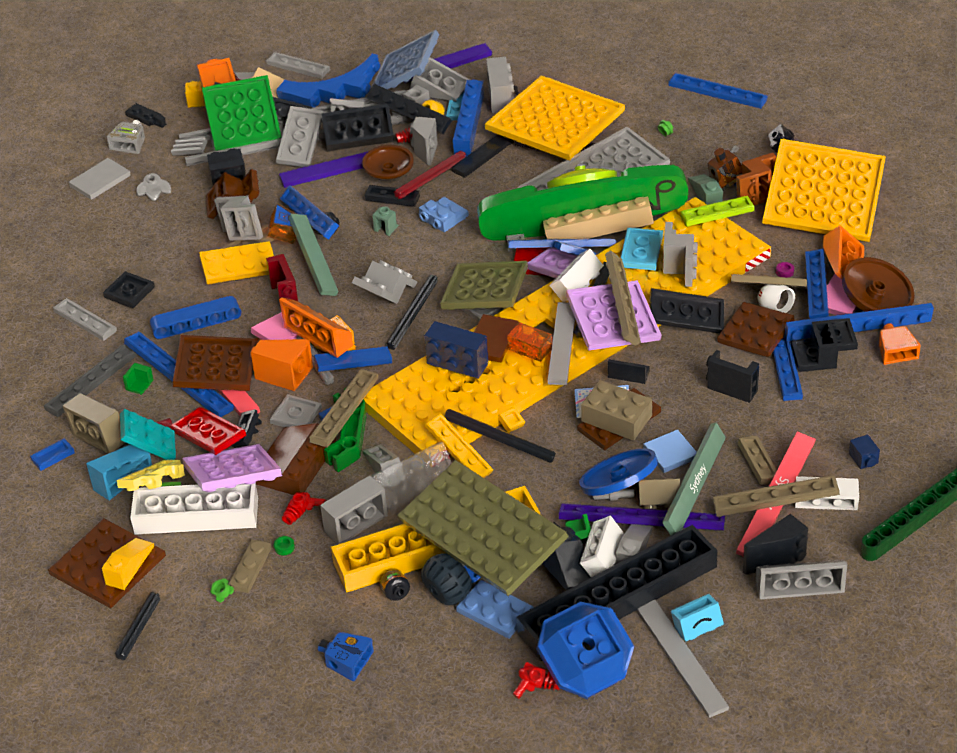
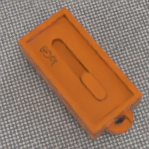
[197,58,236,87]

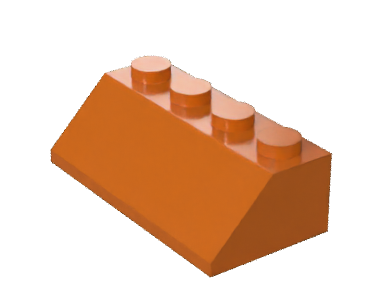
[279,298,353,358]

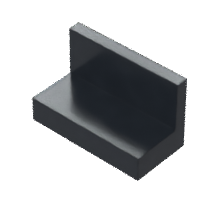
[608,359,650,384]

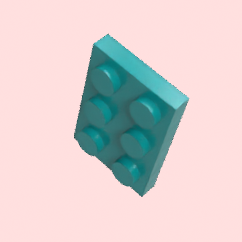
[120,409,176,460]

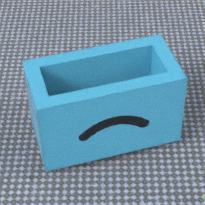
[671,594,724,642]

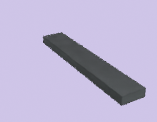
[44,344,138,417]

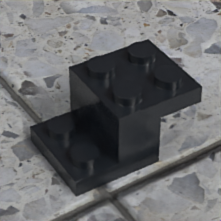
[207,148,246,185]
[791,318,858,372]

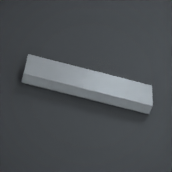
[266,52,330,79]
[53,298,117,341]

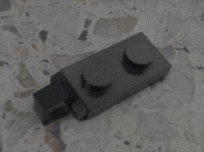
[125,103,167,128]

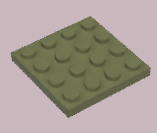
[440,261,528,310]

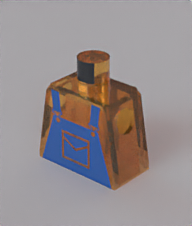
[267,204,297,244]

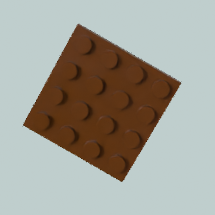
[173,335,256,391]
[48,518,166,609]

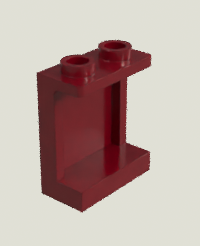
[266,254,298,309]

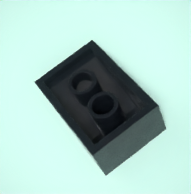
[743,514,808,575]
[542,527,591,590]

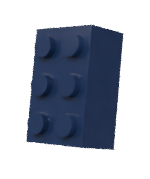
[424,321,488,379]

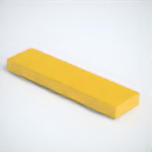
[425,413,493,478]

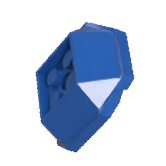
[537,602,634,699]

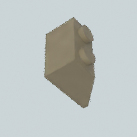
[637,478,680,509]

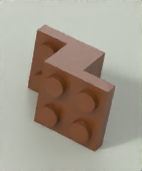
[736,152,776,205]

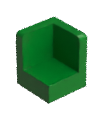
[123,363,154,395]
[565,514,591,544]

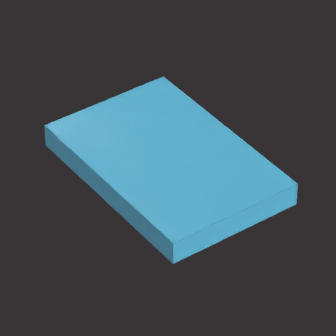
[620,228,663,271]

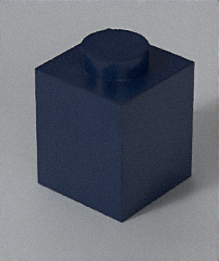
[849,434,880,469]

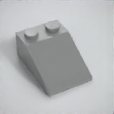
[410,57,470,101]

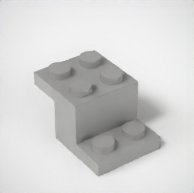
[214,196,263,241]
[663,222,698,287]
[352,260,417,304]

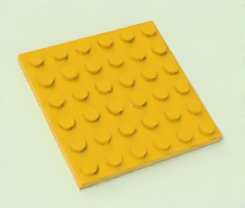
[485,76,625,161]
[762,139,886,242]

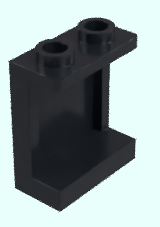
[706,350,759,403]

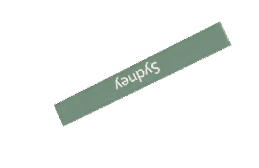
[662,422,726,536]

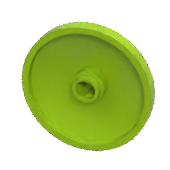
[547,165,618,188]

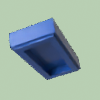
[30,438,75,471]

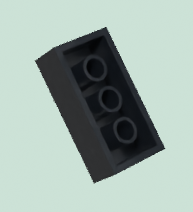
[321,104,394,152]

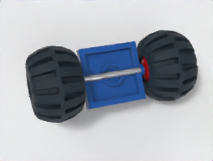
[421,553,481,605]

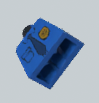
[318,632,374,681]

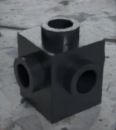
[768,124,795,152]

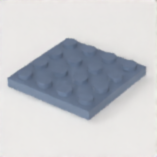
[371,30,439,89]

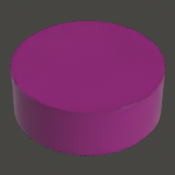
[776,262,794,278]

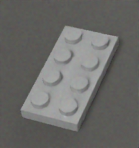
[276,106,323,167]

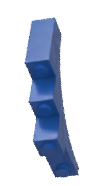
[276,53,380,108]

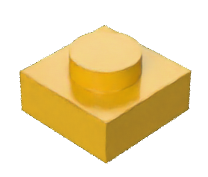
[498,407,525,433]

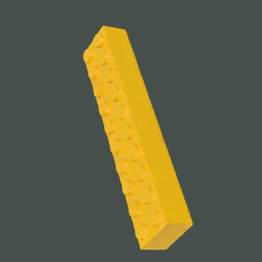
[331,486,541,593]

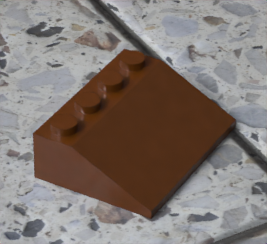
[256,423,336,495]

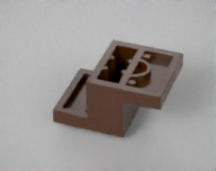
[206,169,260,219]

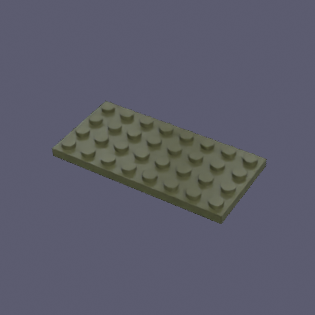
[397,460,568,596]

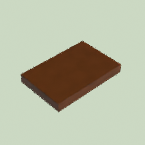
[474,314,519,363]

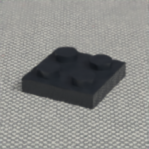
[103,271,155,308]

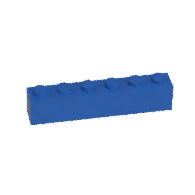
[453,80,484,156]

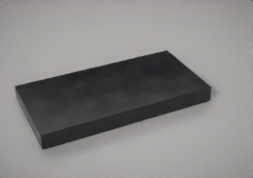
[649,288,724,333]

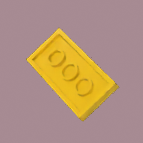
[199,241,274,284]

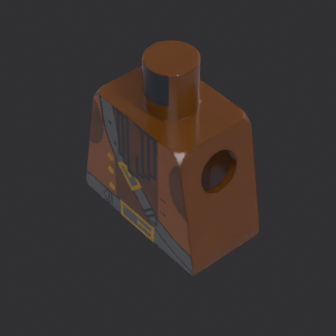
[708,148,742,191]

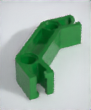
[324,387,367,472]

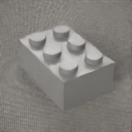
[486,57,514,114]
[320,475,388,545]

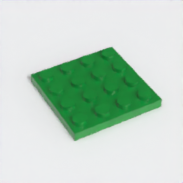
[202,75,282,151]

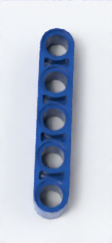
[150,296,241,339]

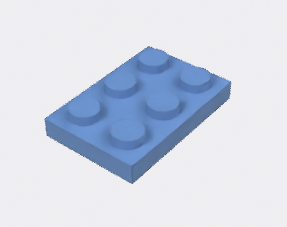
[456,580,533,639]

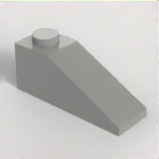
[363,444,405,487]
[616,524,653,564]

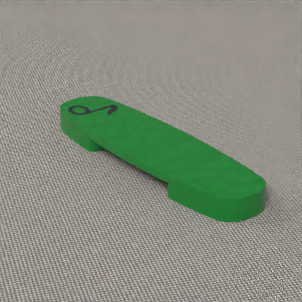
[477,165,689,241]

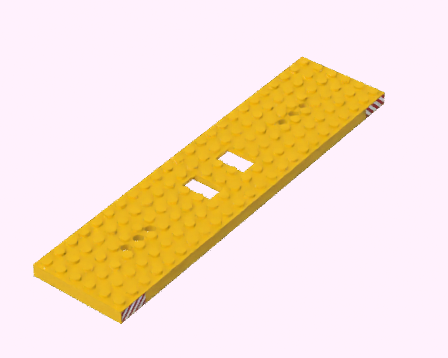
[364,197,771,467]

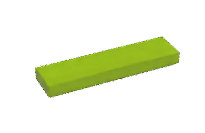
[681,196,754,227]

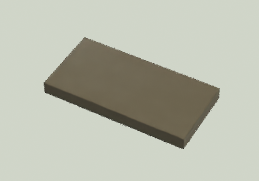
[731,274,807,289]

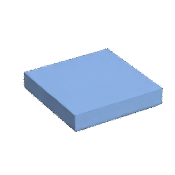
[643,430,697,473]

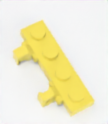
[117,460,185,491]

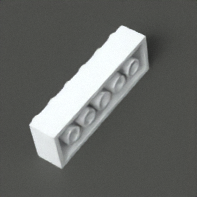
[131,483,258,534]

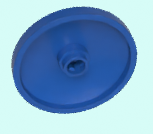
[579,448,658,496]

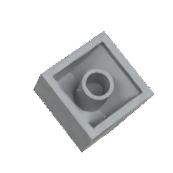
[410,117,438,166]

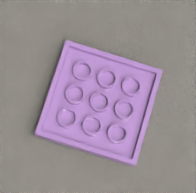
[566,280,662,351]
[182,444,282,492]

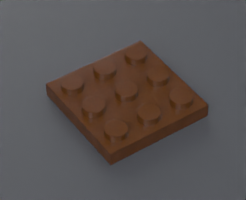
[717,302,794,357]

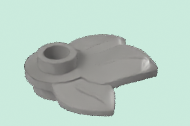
[137,173,171,201]

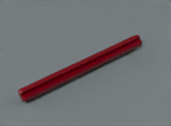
[394,151,466,199]

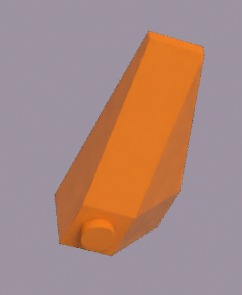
[823,225,864,280]

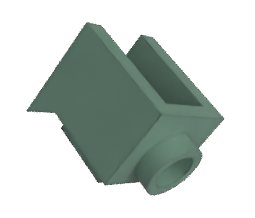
[373,206,399,236]

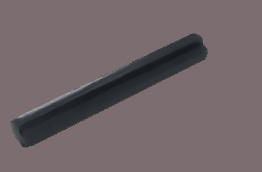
[115,592,160,660]

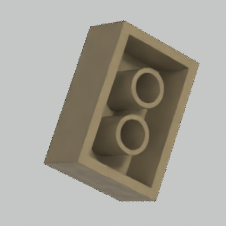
[581,380,652,441]
[63,393,126,454]

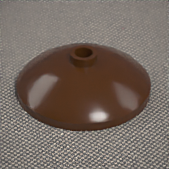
[362,145,414,180]

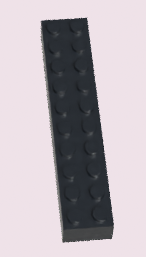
[516,525,718,661]

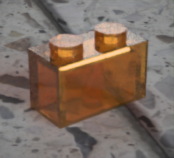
[507,322,552,362]

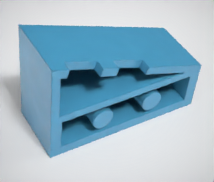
[86,444,152,501]

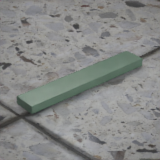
[289,214,339,296]

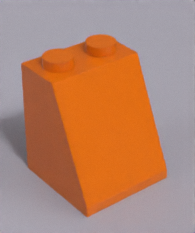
[250,339,313,391]

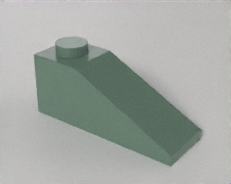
[688,174,723,205]

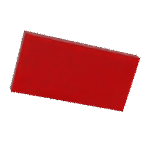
[170,407,247,455]

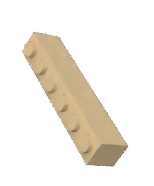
[543,196,654,239]

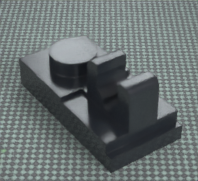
[231,409,262,448]

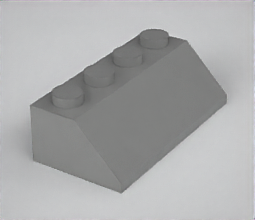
[756,560,847,600]

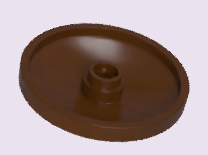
[842,257,915,312]

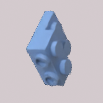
[419,197,469,232]

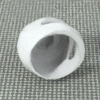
[758,284,795,313]

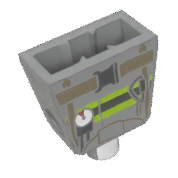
[107,120,145,154]

